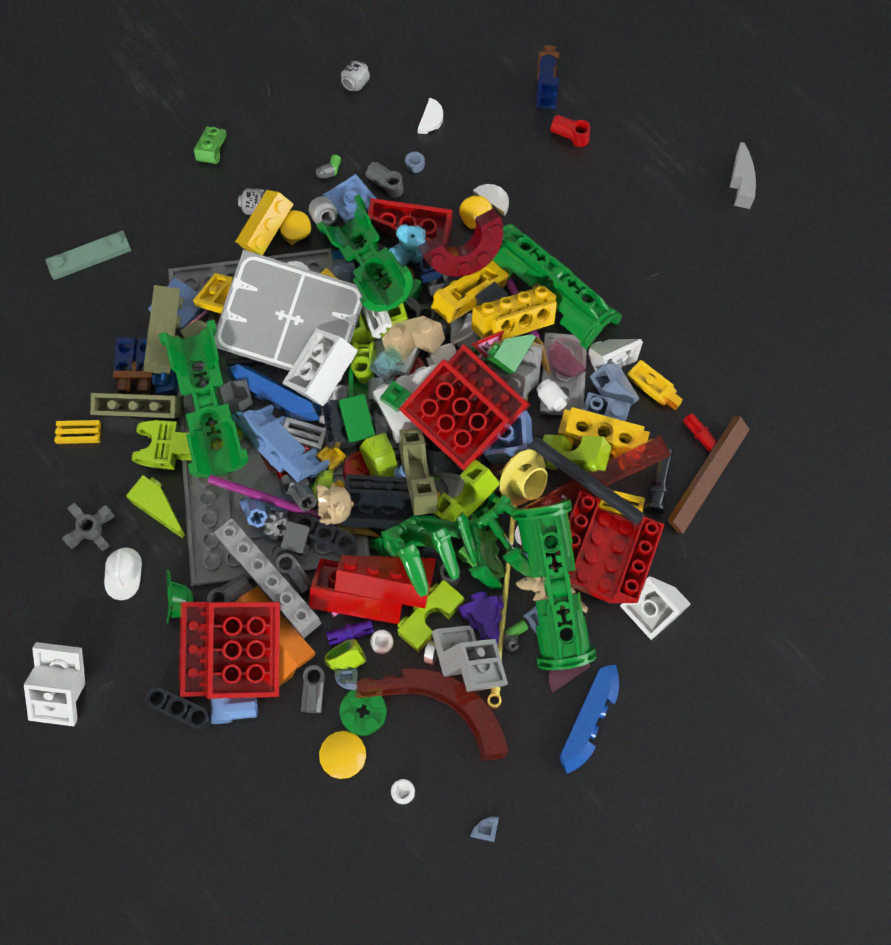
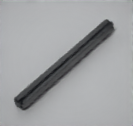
[529,437,644,524]

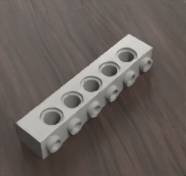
[214,518,321,638]

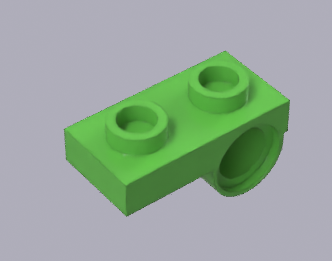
[194,127,226,164]

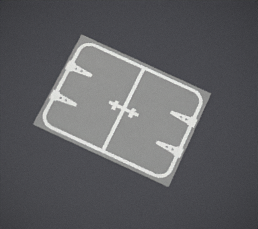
[214,250,363,371]

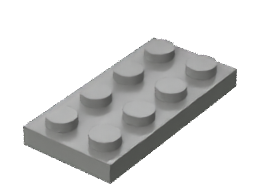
[540,333,587,416]

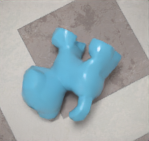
[389,224,426,267]

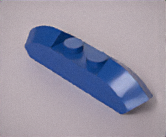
[227,364,321,422]
[559,665,619,773]

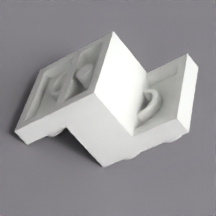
[24,642,85,726]

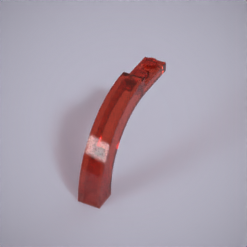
[524,435,671,508]
[355,668,509,761]

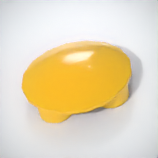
[319,731,366,779]

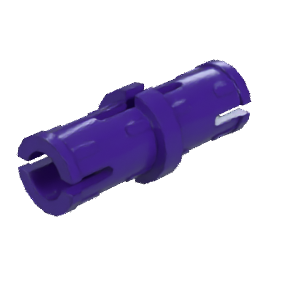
[326,619,374,646]

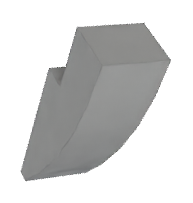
[730,142,756,209]

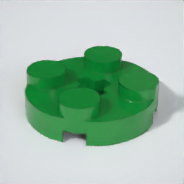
[340,688,387,736]

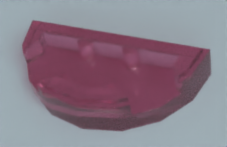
[549,340,586,377]
[549,664,591,693]

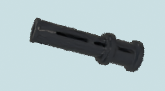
[645,448,674,514]

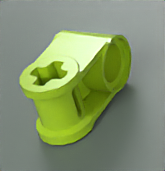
[351,341,377,384]

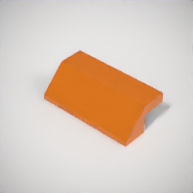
[236,586,315,687]

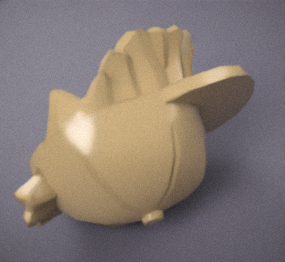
[317,482,354,524]

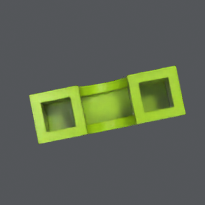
[350,302,409,345]
[543,434,612,472]
[433,460,500,522]
[397,580,464,653]

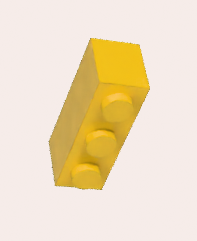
[235,190,293,255]

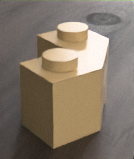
[382,316,445,362]

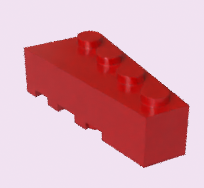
[368,198,452,246]
[335,555,436,609]

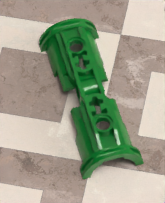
[316,194,413,312]
[492,224,622,350]
[159,320,248,478]
[511,499,597,670]

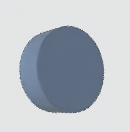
[405,152,425,173]

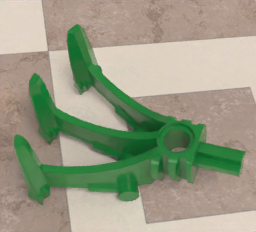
[469,491,557,591]
[369,512,478,597]

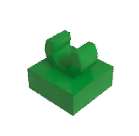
[380,381,411,412]

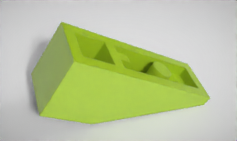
[359,433,398,477]
[126,475,185,538]

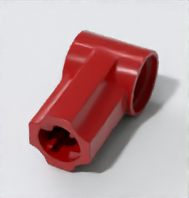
[550,115,590,147]

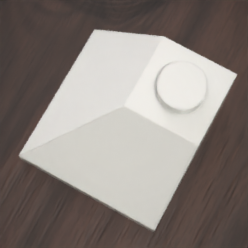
[588,339,643,371]
[620,576,691,640]

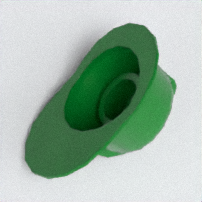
[166,569,193,624]

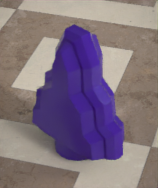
[458,592,504,645]

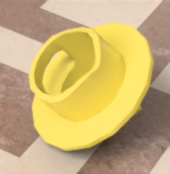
[500,449,548,506]

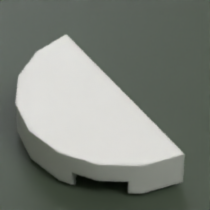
[418,98,443,134]
[473,184,509,216]

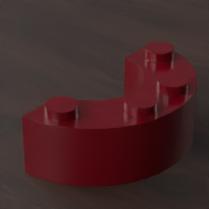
[418,208,503,277]

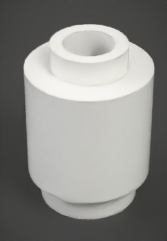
[536,379,568,412]

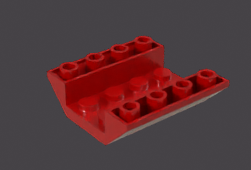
[551,491,664,603]

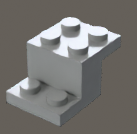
[487,337,543,400]
[432,626,508,692]

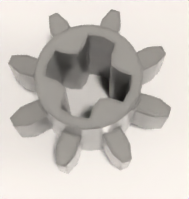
[263,511,289,540]

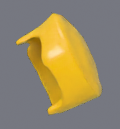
[459,196,493,229]
[279,210,311,246]

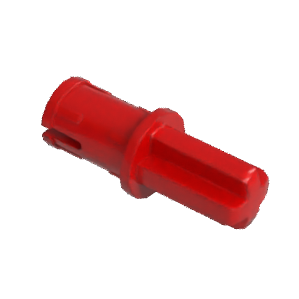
[683,413,718,453]

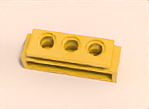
[471,286,557,340]
[558,407,650,463]

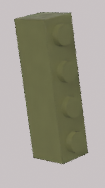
[144,285,184,375]
[90,393,184,418]

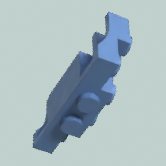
[239,404,330,482]

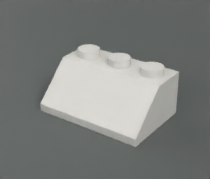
[283,328,358,406]

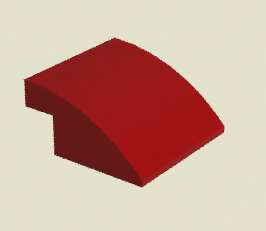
[399,344,530,471]
[179,602,280,699]

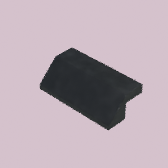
[342,474,436,529]

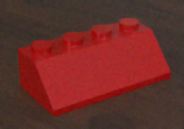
[309,558,403,624]

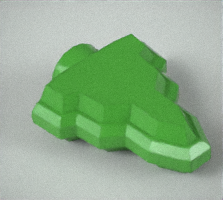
[455,529,505,580]

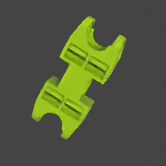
[132,420,243,470]

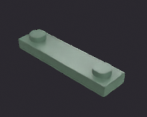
[45,230,131,280]

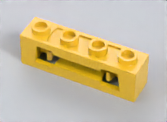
[431,261,509,324]

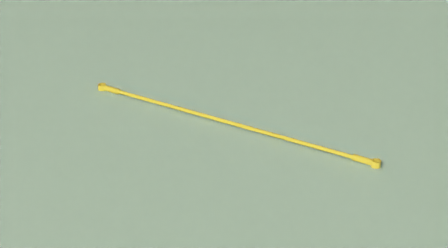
[487,282,541,708]

